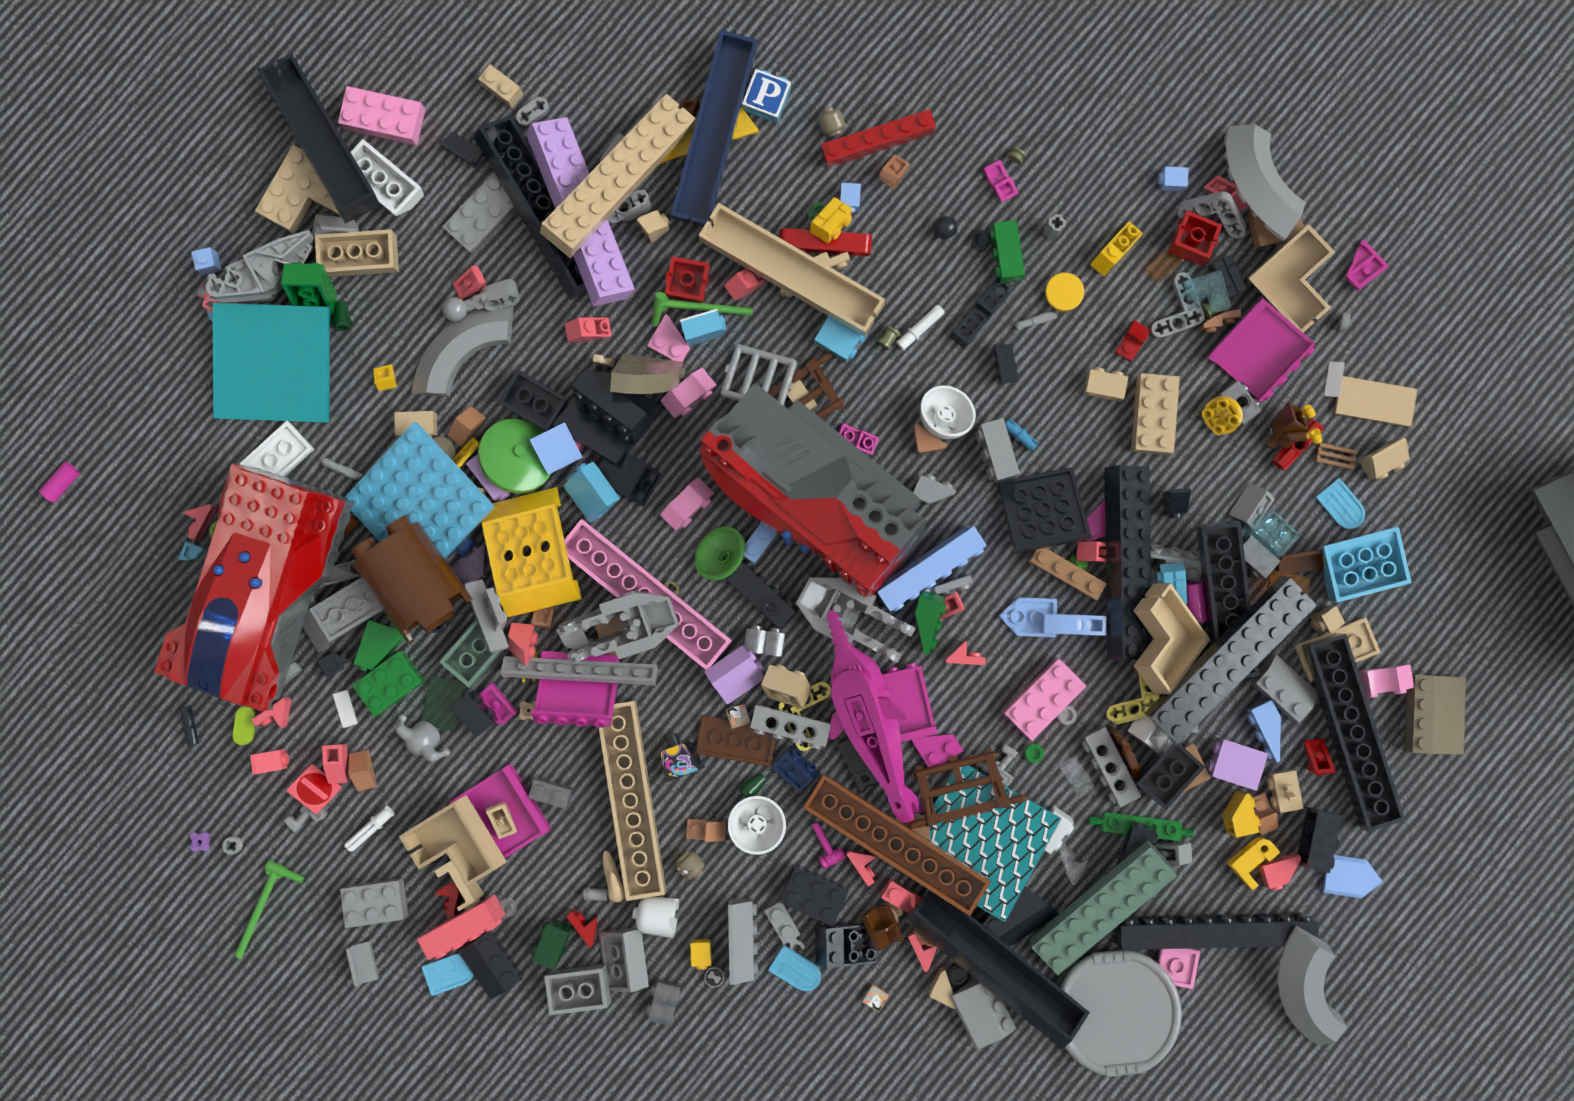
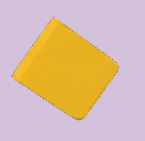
[373,364,397,391]

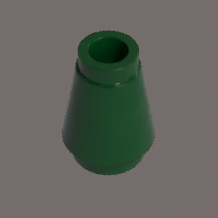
[332,301,352,331]
[738,772,767,798]

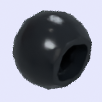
[934,216,958,240]

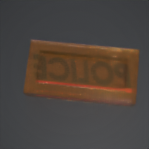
[1145,250,1186,283]

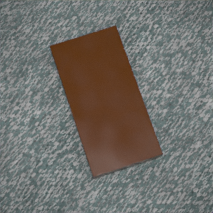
[696,715,776,767]

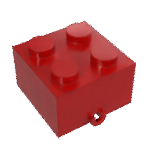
[1167,210,1222,266]
[665,256,710,303]

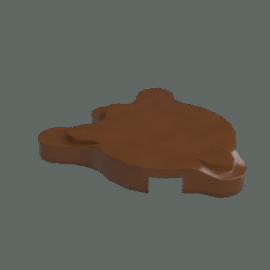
[1108,726,1140,779]

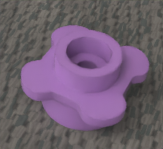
[190,832,210,852]

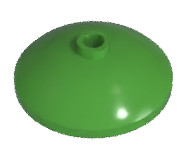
[695,526,745,581]

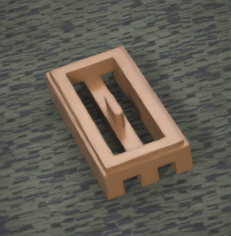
[1315,443,1358,470]

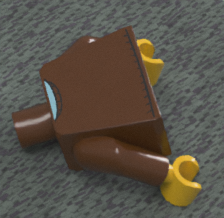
[1266,402,1322,449]

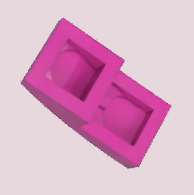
[982,160,1019,203]

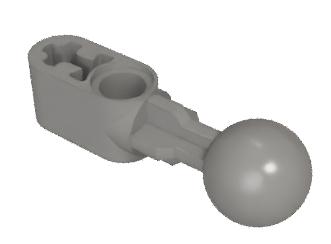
[607,190,651,224]
[442,279,520,322]

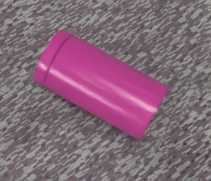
[39,462,81,503]
[1186,582,1208,623]

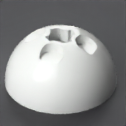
[920,386,976,440]
[728,796,786,854]

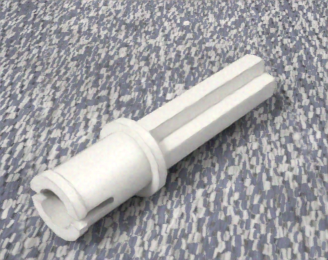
[896,305,944,351]
[344,806,394,851]

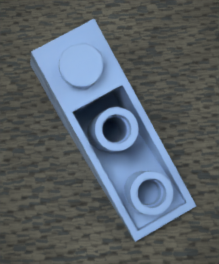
[1246,699,1281,763]

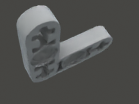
[1177,191,1247,238]
[1150,272,1205,339]

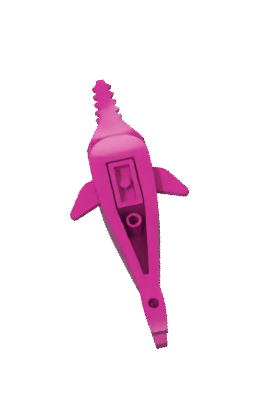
[826,610,923,823]

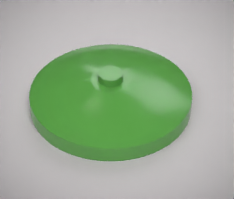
[478,419,552,493]

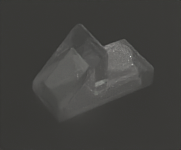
[1058,756,1095,799]
[1058,844,1088,886]

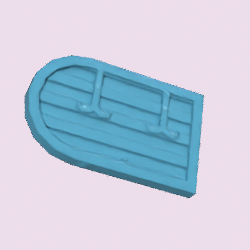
[1315,478,1365,529]
[768,945,821,991]
[422,954,474,996]

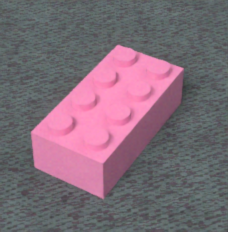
[338,86,426,146]
[1002,658,1087,741]

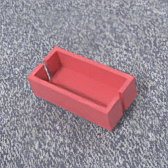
[417,894,506,960]

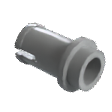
[584,887,608,902]

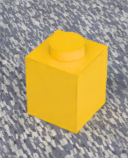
[690,939,712,970]

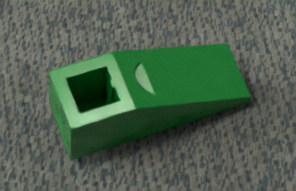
[915,591,947,655]

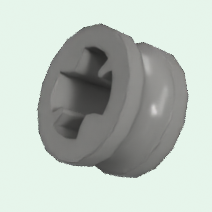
[222,836,243,855]

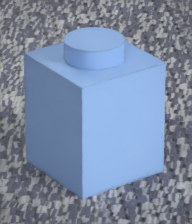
[1158,167,1188,191]
[840,183,861,213]
[192,247,222,275]

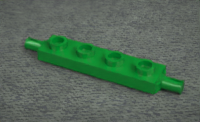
[1089,812,1194,842]

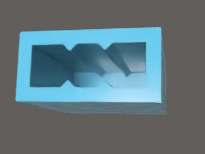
[563,462,620,523]

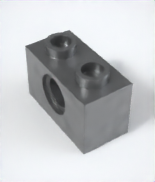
[1216,381,1262,427]

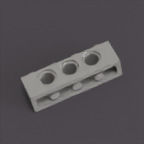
[750,704,831,749]
[1081,726,1141,807]

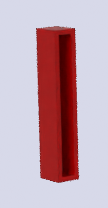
[821,109,936,168]

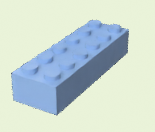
[875,525,987,612]

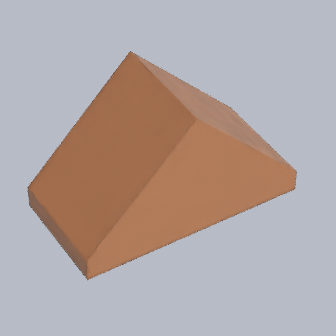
[447,406,486,448]
[913,423,947,454]
[348,749,377,791]

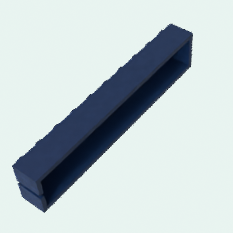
[671,30,758,228]

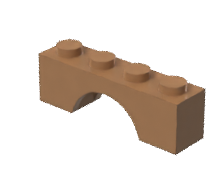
[1027,548,1107,601]

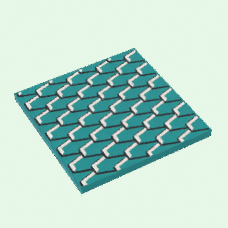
[929,765,1062,922]

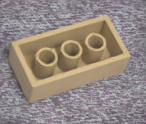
[315,229,399,277]
[1131,373,1180,455]

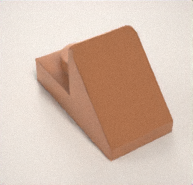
[879,155,911,189]
[1253,792,1279,835]
[686,818,726,842]

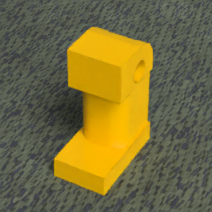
[1226,837,1280,890]

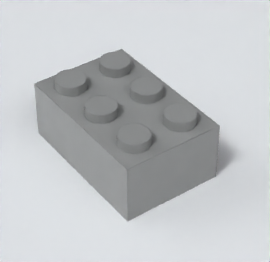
[975,418,1020,483]
[340,877,408,928]
[544,964,611,1015]

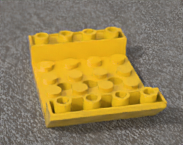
[482,487,581,617]

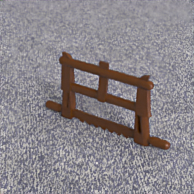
[768,351,845,419]
[908,748,1027,829]

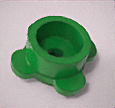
[808,202,825,219]

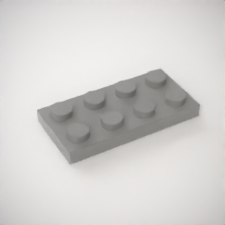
[442,173,515,254]

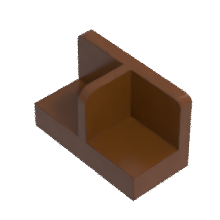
[861,904,903,951]

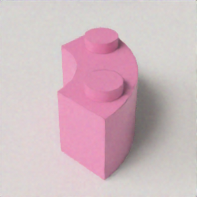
[660,368,716,418]
[660,477,714,531]
[1358,665,1414,698]

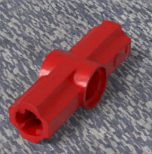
[1271,418,1324,471]

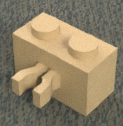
[1267,769,1304,813]

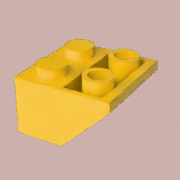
[1222,790,1260,838]

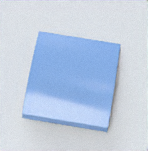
[530,422,583,475]

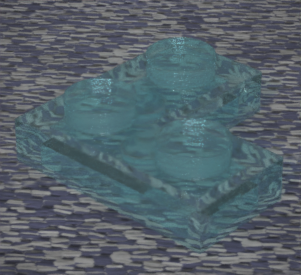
[1183,270,1231,314]

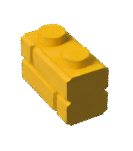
[810,197,852,244]

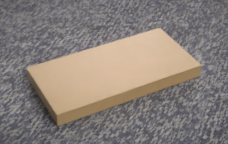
[1334,376,1417,427]
[1294,617,1381,681]

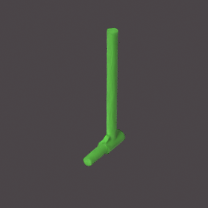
[651,292,753,327]
[234,860,305,959]

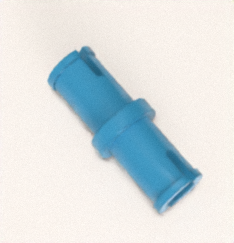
[1005,418,1039,452]

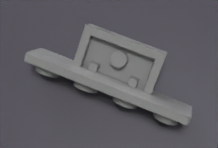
[1151,544,1202,582]
[464,580,509,653]

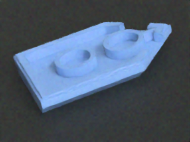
[999,597,1057,637]
[1322,855,1383,898]

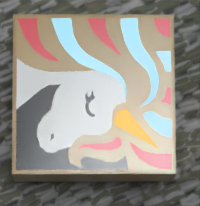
[726,704,750,729]
[862,984,889,1012]

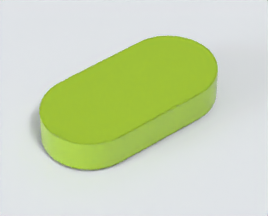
[233,707,257,745]

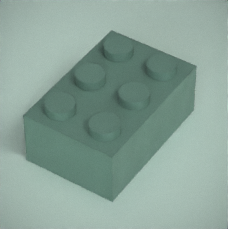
[440,619,509,688]

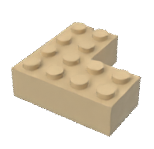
[255,145,341,234]
[1247,224,1335,333]
[1134,583,1210,694]
[399,795,506,886]

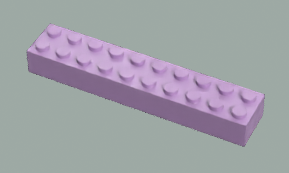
[526,117,635,307]

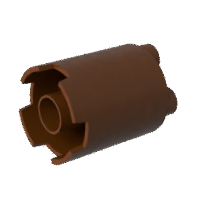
[352,515,473,644]

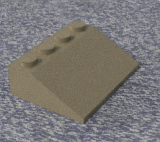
[1405,675,1466,755]

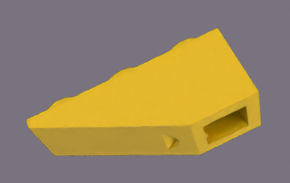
[1090,221,1143,277]

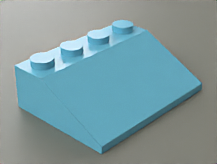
[1322,527,1412,602]

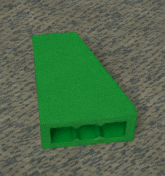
[354,620,404,672]

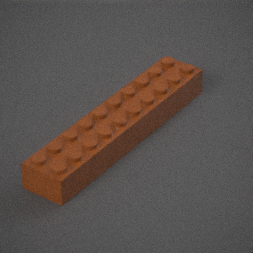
[803,774,991,916]

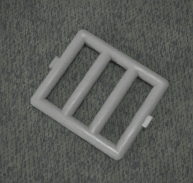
[720,344,797,406]

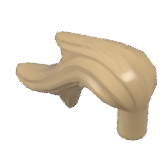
[603,851,625,902]

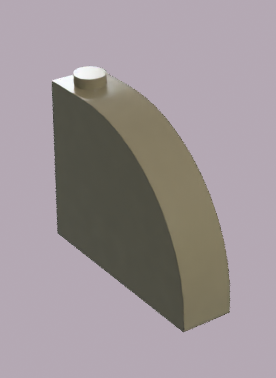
[610,354,686,394]

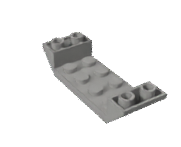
[303,578,383,652]

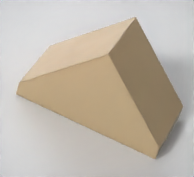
[486,802,517,839]
[928,967,956,1009]

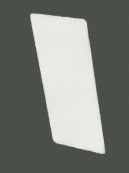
[1324,362,1345,397]
[333,690,357,728]

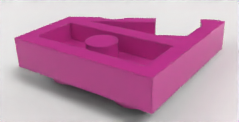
[1345,240,1389,292]
[480,683,518,725]
[911,734,963,767]

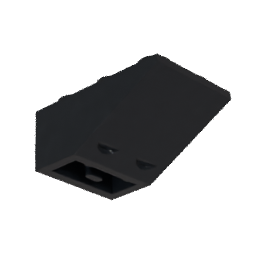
[815,923,878,968]

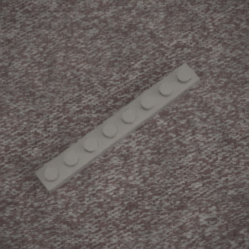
[501,656,658,685]

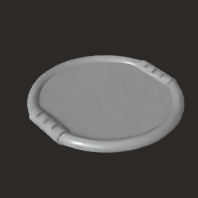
[1060,950,1182,1077]

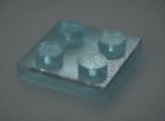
[1250,509,1301,559]

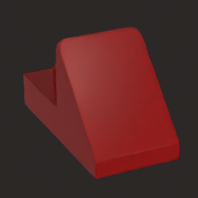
[1114,320,1151,362]
[1303,738,1335,776]
[435,881,461,918]
[566,909,599,948]

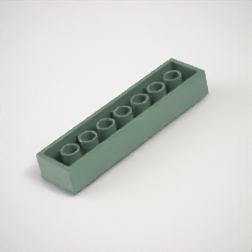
[1030,840,1177,975]

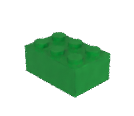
[281,262,337,314]
[352,651,426,717]

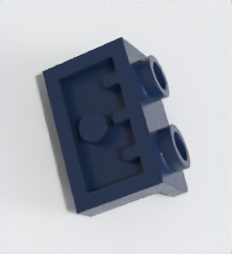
[772,746,819,793]

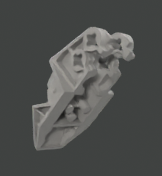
[205,230,315,304]
[796,578,916,663]
[558,590,679,663]

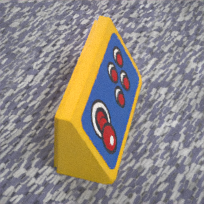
[452,437,480,470]

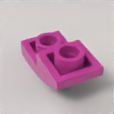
[838,423,879,455]

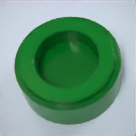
[1024,743,1044,763]

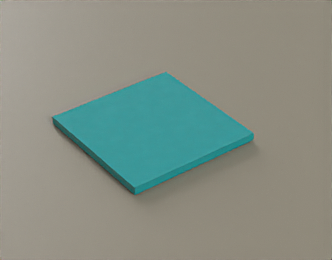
[213,303,330,423]

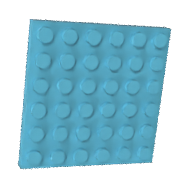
[345,422,495,559]

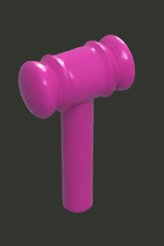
[811,822,846,869]

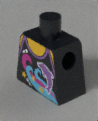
[660,733,705,782]

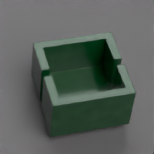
[531,918,574,970]

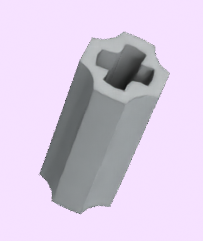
[1043,214,1066,240]

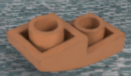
[1199,309,1241,334]

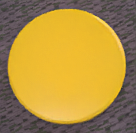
[1045,273,1084,312]
[1202,396,1243,435]

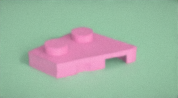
[647,314,690,362]

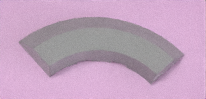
[1224,125,1306,241]
[411,306,513,397]
[1277,926,1348,1045]

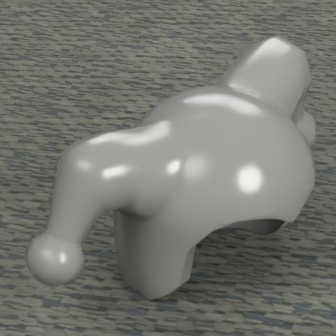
[395,714,450,763]

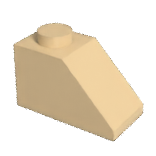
[637,210,670,243]

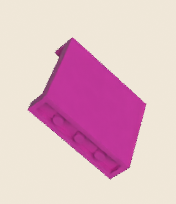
[1208,297,1315,403]
[531,651,620,728]
[882,663,938,742]
[449,763,552,858]

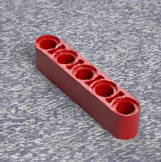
[779,228,872,256]

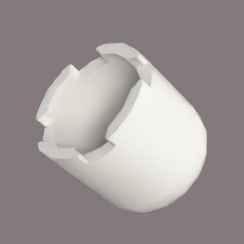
[633,897,679,938]

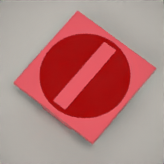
[286,764,342,815]

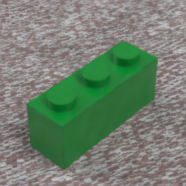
[990,220,1025,284]

